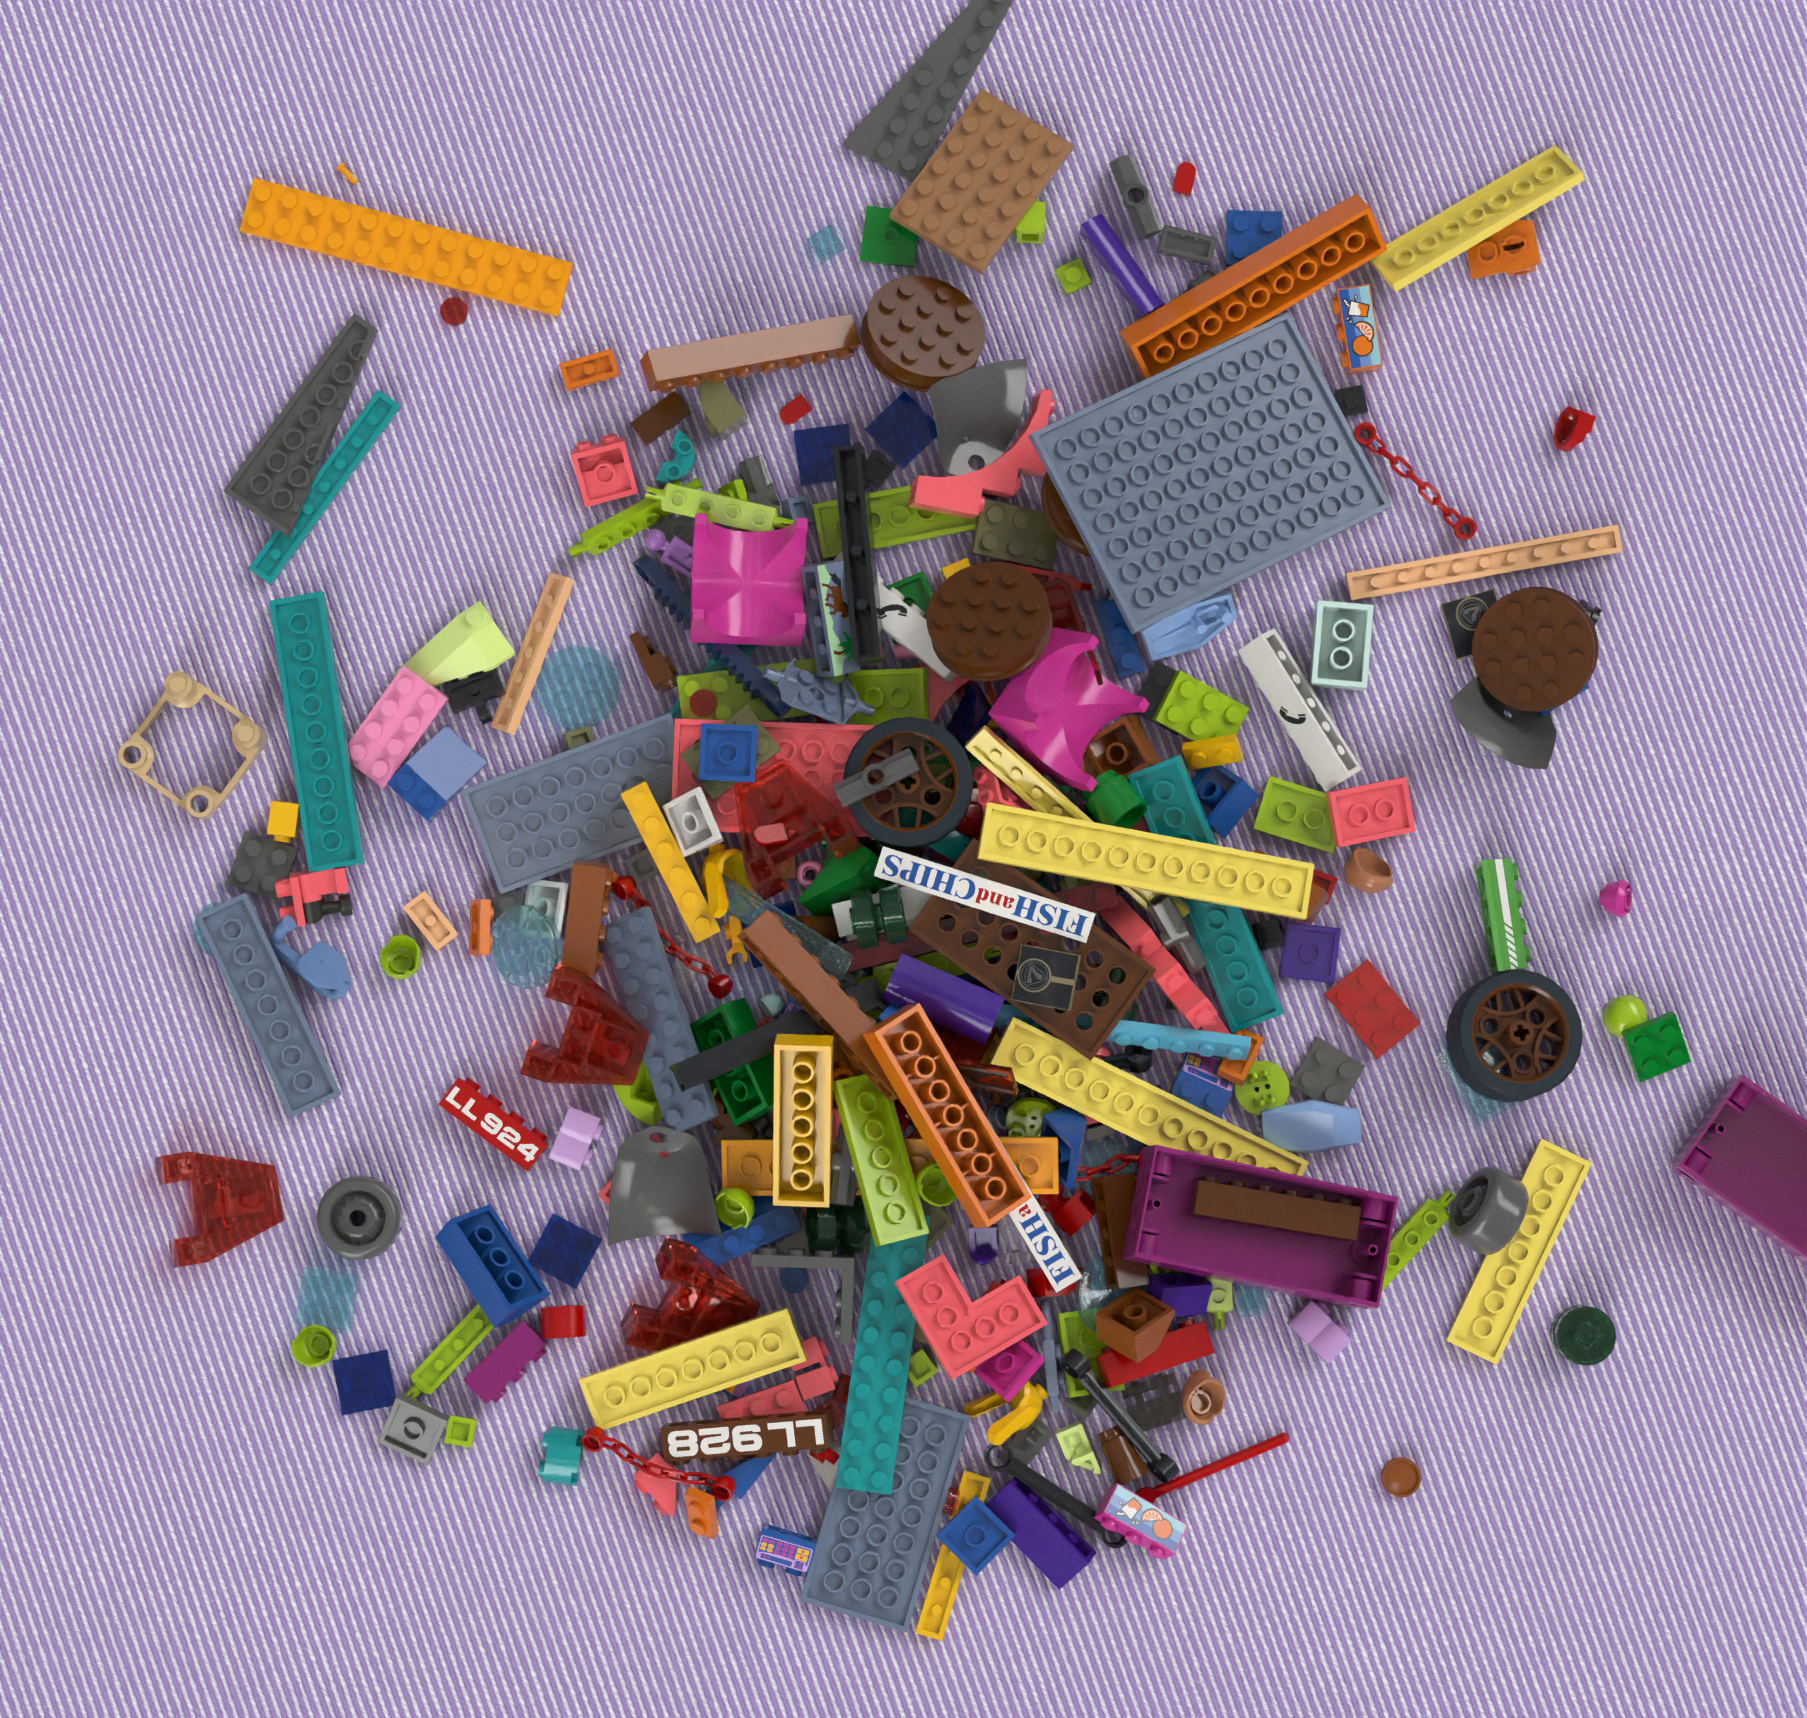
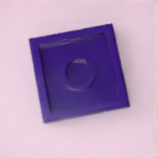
[1278,922,1341,984]

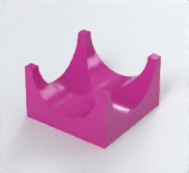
[689,513,808,647]
[988,627,1150,792]

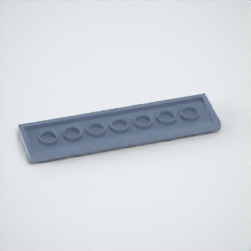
[195,892,341,1118]
[605,907,720,1136]

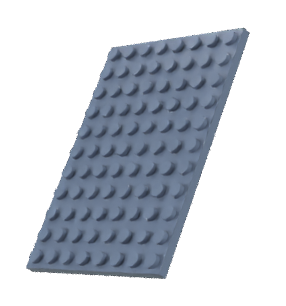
[1028,312,1392,635]

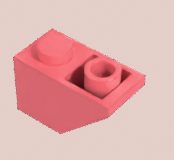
[633,1451,678,1516]

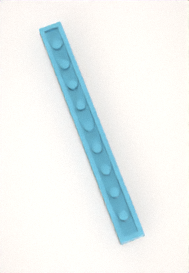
[993,1004,1251,1060]

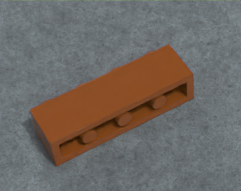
[561,859,613,977]

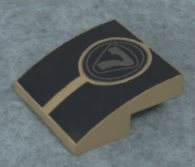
[1440,589,1497,661]
[1011,944,1081,1011]

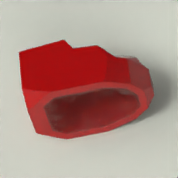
[1553,406,1596,452]

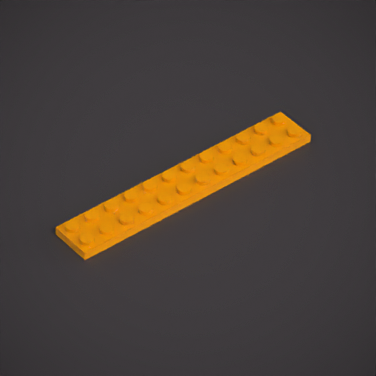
[239,178,573,317]
[721,1137,1059,1196]

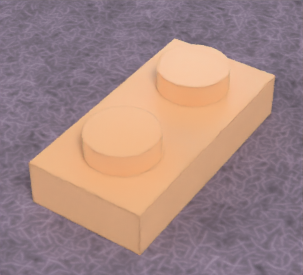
[403,890,459,952]

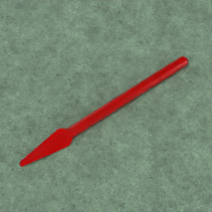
[1134,1433,1289,1504]

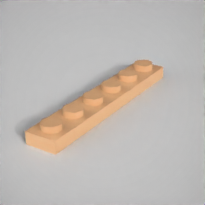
[490,572,575,735]

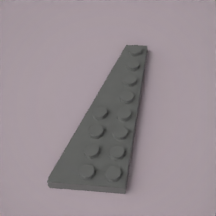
[843,0,1014,183]
[223,313,378,538]

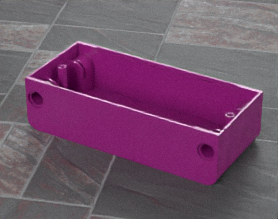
[1669,1074,1807,1265]
[1122,1145,1398,1309]

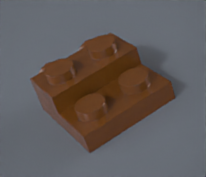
[629,631,677,693]

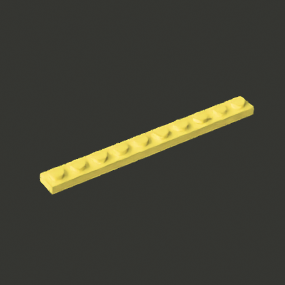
[965,725,1190,917]

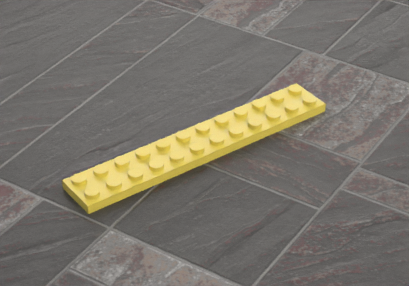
[977,802,1314,920]
[987,1016,1309,1176]

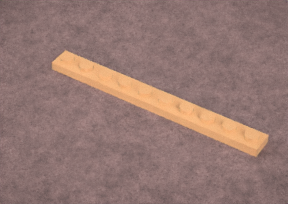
[1345,525,1623,602]

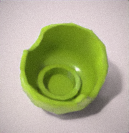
[380,934,422,980]
[1602,995,1648,1038]
[916,1161,957,1207]
[714,1188,755,1229]
[291,1324,337,1367]

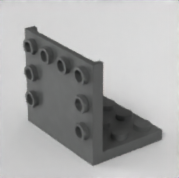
[751,1247,855,1344]

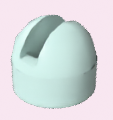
[759,993,783,1018]

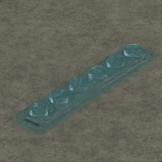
[705,874,854,981]

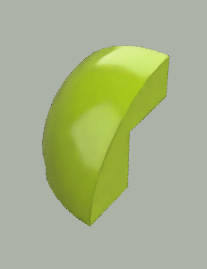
[609,1053,663,1126]

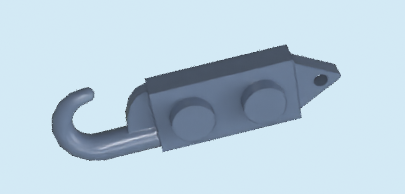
[1040,1299,1065,1412]

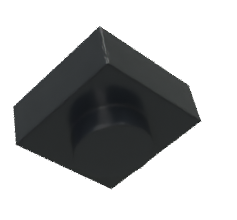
[1334,384,1368,417]
[866,449,896,489]
[1251,918,1287,953]

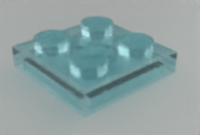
[295,1267,360,1331]

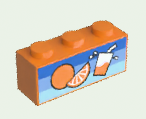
[1331,284,1383,375]

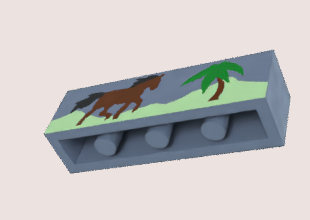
[800,560,860,677]

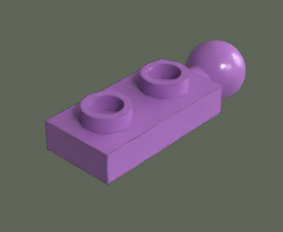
[644,529,692,578]

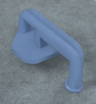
[268,915,351,1000]

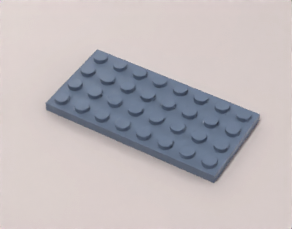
[461,712,675,894]
[800,1396,971,1633]

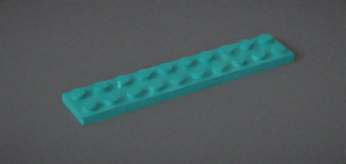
[269,591,365,873]
[1128,754,1285,1033]
[835,1215,930,1495]

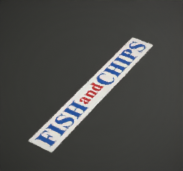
[874,846,1095,943]
[972,1094,1082,1292]

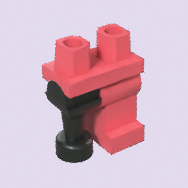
[275,867,353,927]

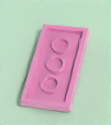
[348,666,450,788]

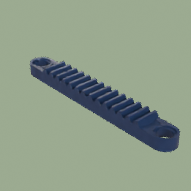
[633,554,792,718]

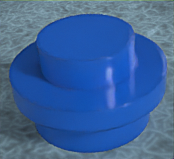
[780,1267,808,1293]

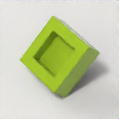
[1054,258,1092,296]
[718,479,749,501]
[908,1348,939,1387]
[444,1414,478,1448]

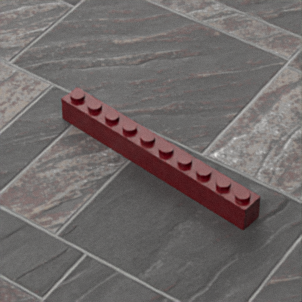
[839,881,1119,972]

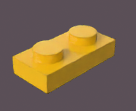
[1182,734,1244,770]

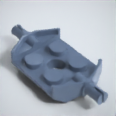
[762,658,875,725]

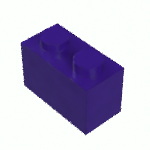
[1147,1272,1212,1317]

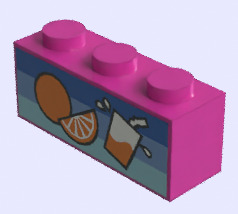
[1094,1483,1188,1559]

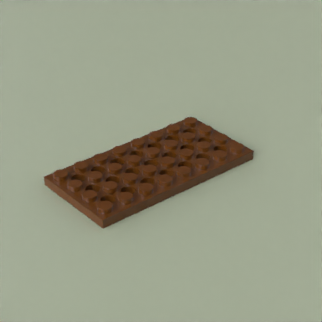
[908,838,1157,1061]

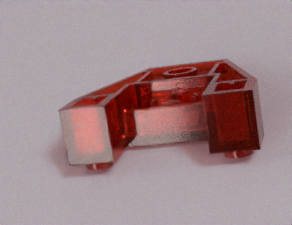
[734,758,862,901]
[520,964,651,1086]
[155,1151,284,1268]
[620,1237,761,1351]

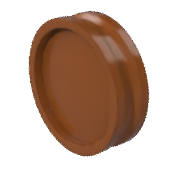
[1381,1457,1421,1497]

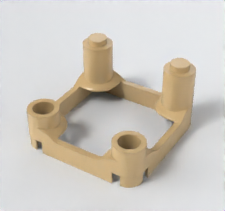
[118,671,268,819]

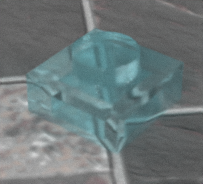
[807,224,845,263]
[1234,1287,1267,1318]

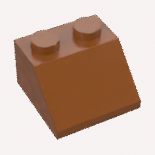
[1085,714,1162,781]
[1095,1286,1175,1363]

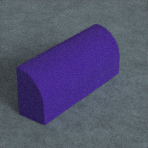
[1079,214,1165,320]
[882,953,1005,1045]
[985,1477,1097,1590]

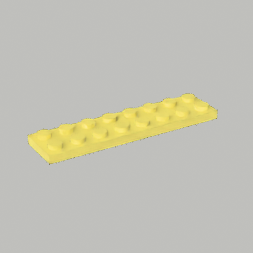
[1369,145,1585,292]
[1445,1139,1592,1365]
[579,1306,808,1430]

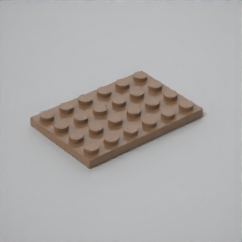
[890,89,1074,275]

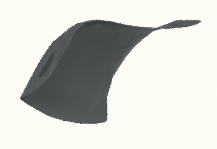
[927,359,1027,476]
[1450,676,1557,769]
[608,1126,723,1246]

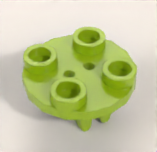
[1234,1060,1290,1116]
[1005,1098,1057,1137]

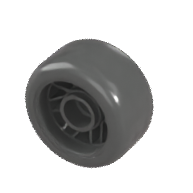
[1448,1166,1529,1255]
[317,1176,403,1260]

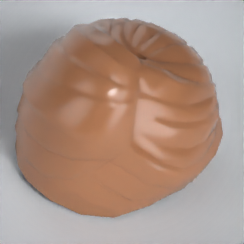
[1344,848,1394,893]
[1181,1369,1226,1425]

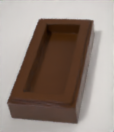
[630,390,691,446]

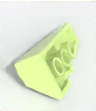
[395,601,516,687]

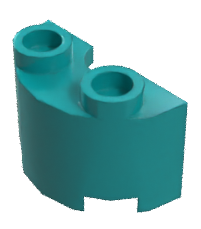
[655,429,696,486]
[538,1426,585,1486]

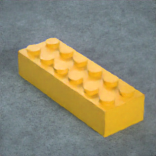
[773,1034,834,1208]

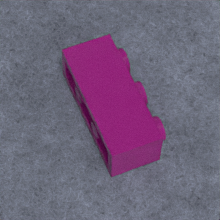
[463,1319,548,1404]

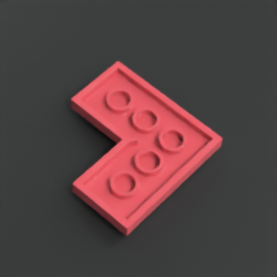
[894,1254,1048,1381]

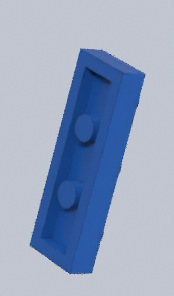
[1091,596,1146,680]

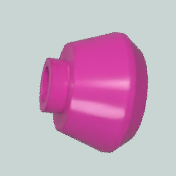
[1599,880,1632,918]

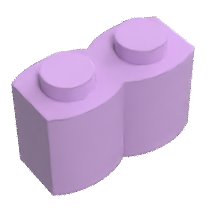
[549,1106,604,1171]
[1286,1300,1352,1364]

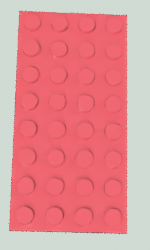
[671,719,895,838]

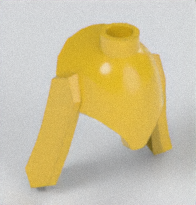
[702,844,763,919]
[963,1381,1048,1445]

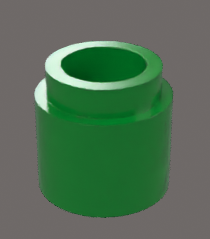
[1082,770,1148,829]

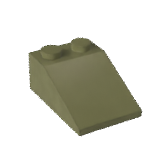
[699,381,748,442]

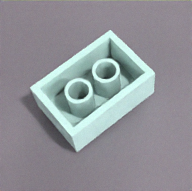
[1309,600,1374,691]

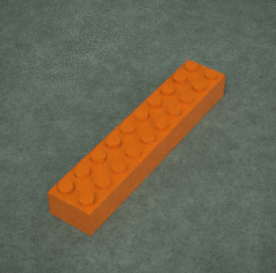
[1118,194,1388,381]

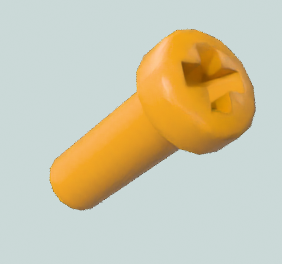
[336,162,359,186]

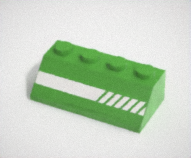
[1475,858,1531,973]

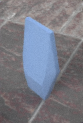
[1142,590,1238,661]
[1262,1099,1362,1154]

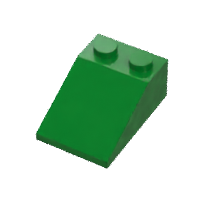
[798,835,888,916]

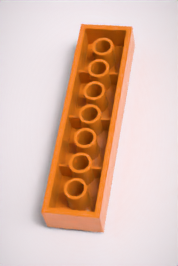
[862,1003,1032,1228]

